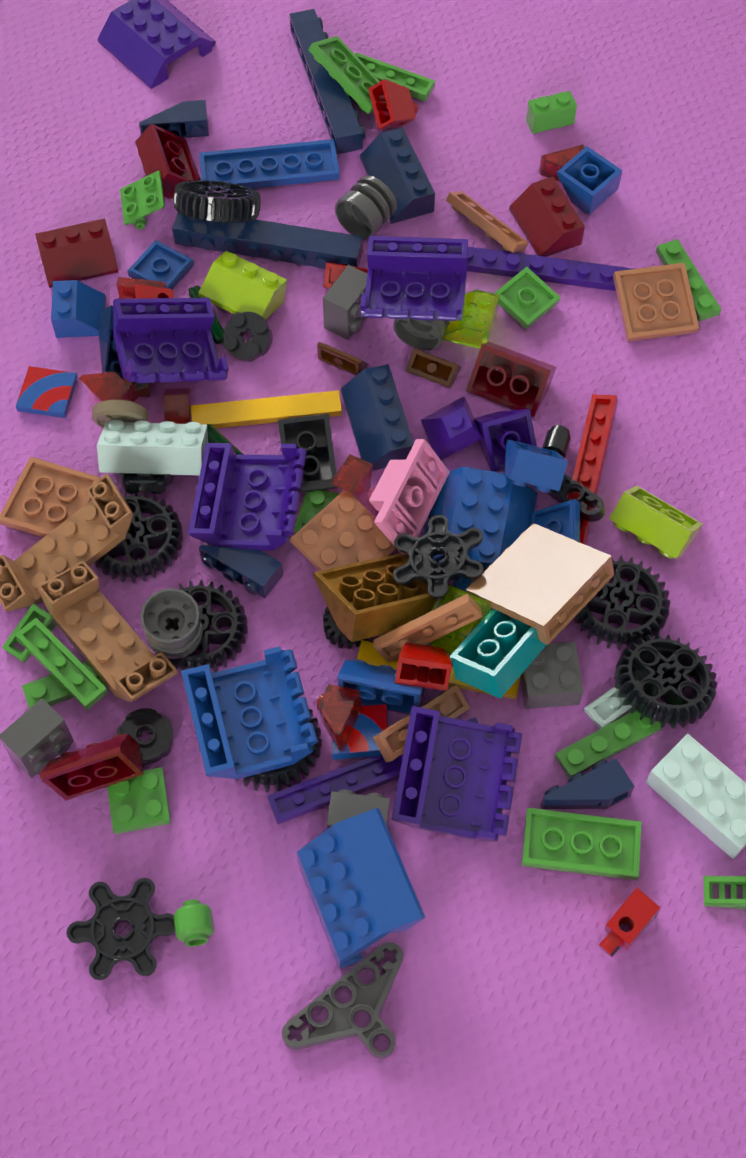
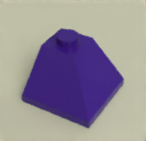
[421,396,483,460]
[475,409,537,471]

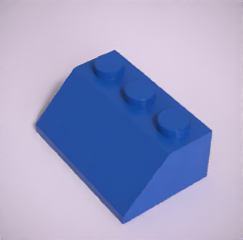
[337,659,425,714]

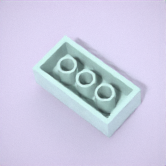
[97,420,208,476]
[646,733,746,860]

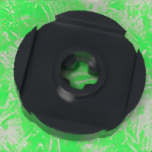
[223,312,273,362]
[120,473,172,494]
[117,708,174,764]

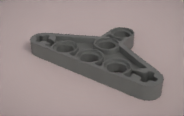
[282,942,403,1059]

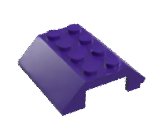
[98,0,216,89]
[360,236,468,321]
[113,298,229,383]
[188,443,307,550]
[391,706,522,841]

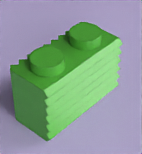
[526,91,577,134]

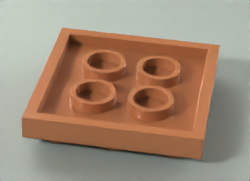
[613,263,699,342]
[0,456,101,538]
[290,489,396,571]

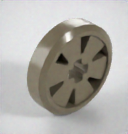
[92,400,148,428]

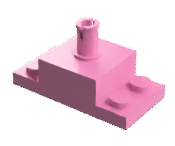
[368,439,450,554]

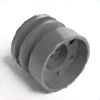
[335,175,397,240]
[393,318,450,350]
[140,588,203,659]

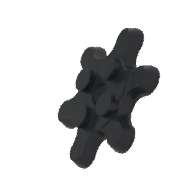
[393,515,484,600]
[66,878,175,981]

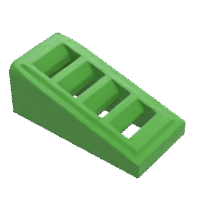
[2,603,56,663]
[703,876,746,909]

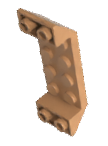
[0,473,133,612]
[37,561,178,702]

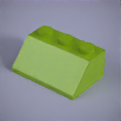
[198,251,287,320]
[609,486,703,559]

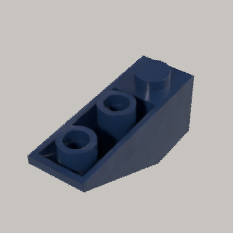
[139,100,209,138]
[99,305,128,383]
[199,545,283,598]
[541,758,635,809]

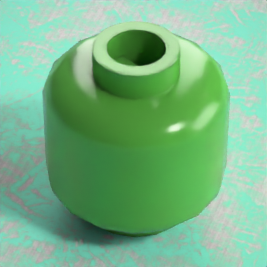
[174,899,215,947]

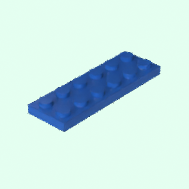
[199,139,340,189]

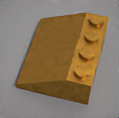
[313,553,448,642]

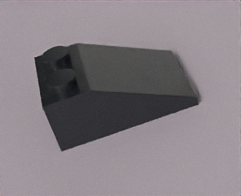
[278,413,338,493]

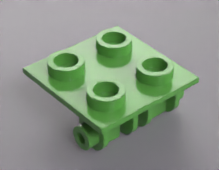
[120,170,165,229]

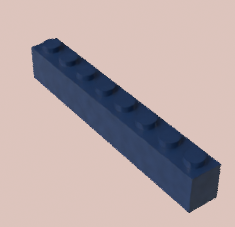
[289,9,366,155]
[172,213,363,269]

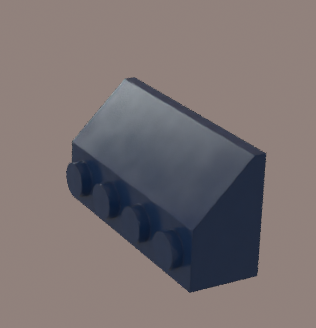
[360,127,435,224]
[341,364,414,472]

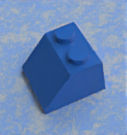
[557,146,623,215]
[51,280,106,338]
[504,439,568,493]

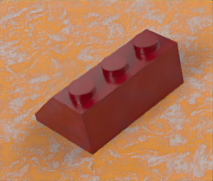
[135,124,200,199]
[509,176,585,257]
[35,218,119,288]
[466,341,557,417]
[40,733,144,800]

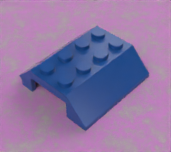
[424,466,537,568]
[181,646,318,779]
[297,808,426,969]

